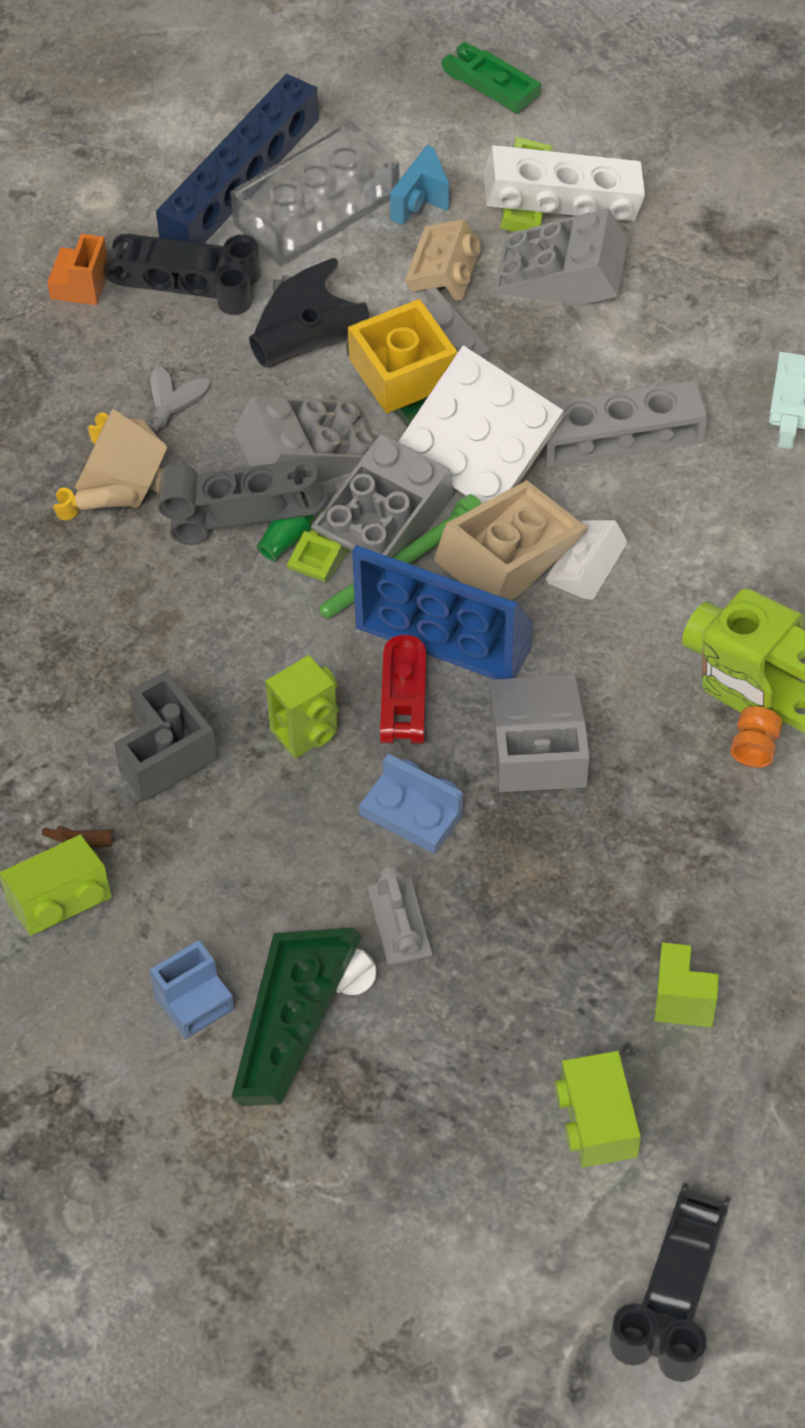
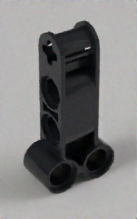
[103,234,261,315]
[610,1182,731,1382]

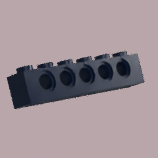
[156,73,319,244]

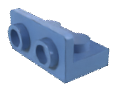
[359,754,463,854]

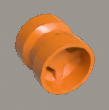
[730,707,783,768]

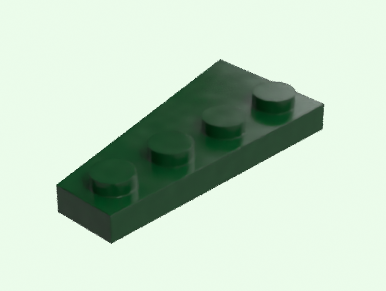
[231,927,362,1106]

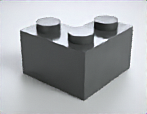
[114,670,217,802]

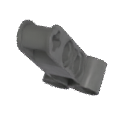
[158,460,328,545]

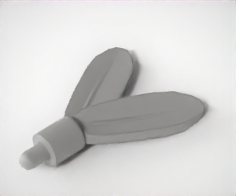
[150,367,210,432]

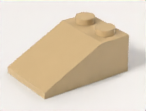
[434,480,588,600]

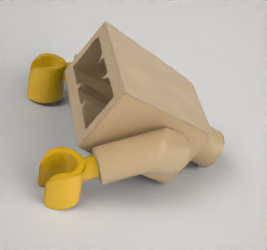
[53,409,167,521]

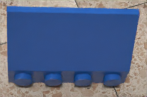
[352,545,533,679]

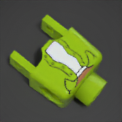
[682,588,805,734]

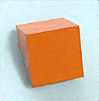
[47,233,108,306]

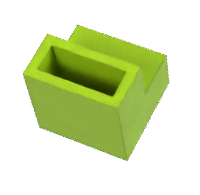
[654,942,719,1028]

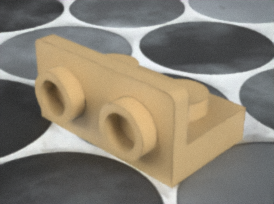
[405,219,481,301]

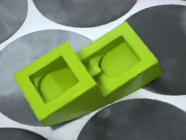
[287,507,350,582]

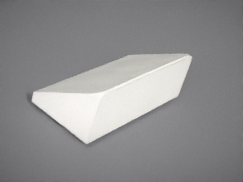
[545,520,627,600]

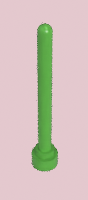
[319,494,482,618]

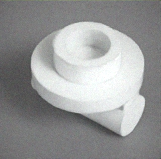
[336,949,377,995]

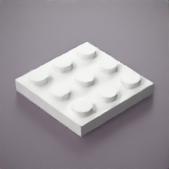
[398,346,566,504]

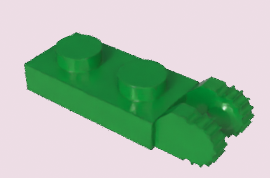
[441,42,541,114]

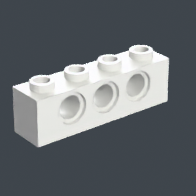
[484,145,645,222]

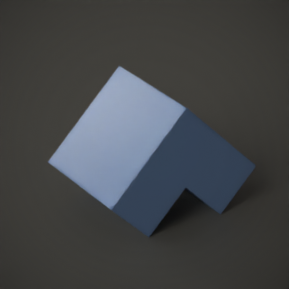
[149,940,234,1040]

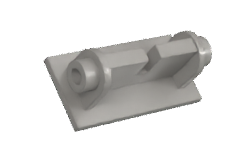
[367,867,432,966]

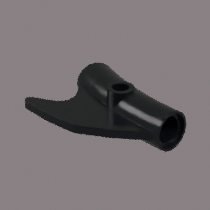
[249,258,369,367]

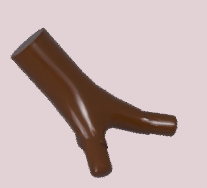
[42,825,112,848]

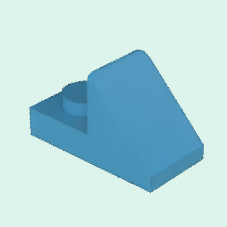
[390,145,449,225]

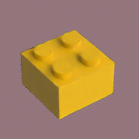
[348,298,458,414]

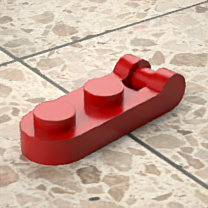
[380,634,426,744]

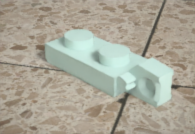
[769,352,805,449]

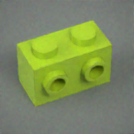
[265,655,339,759]
[0,835,112,936]
[554,1051,641,1168]

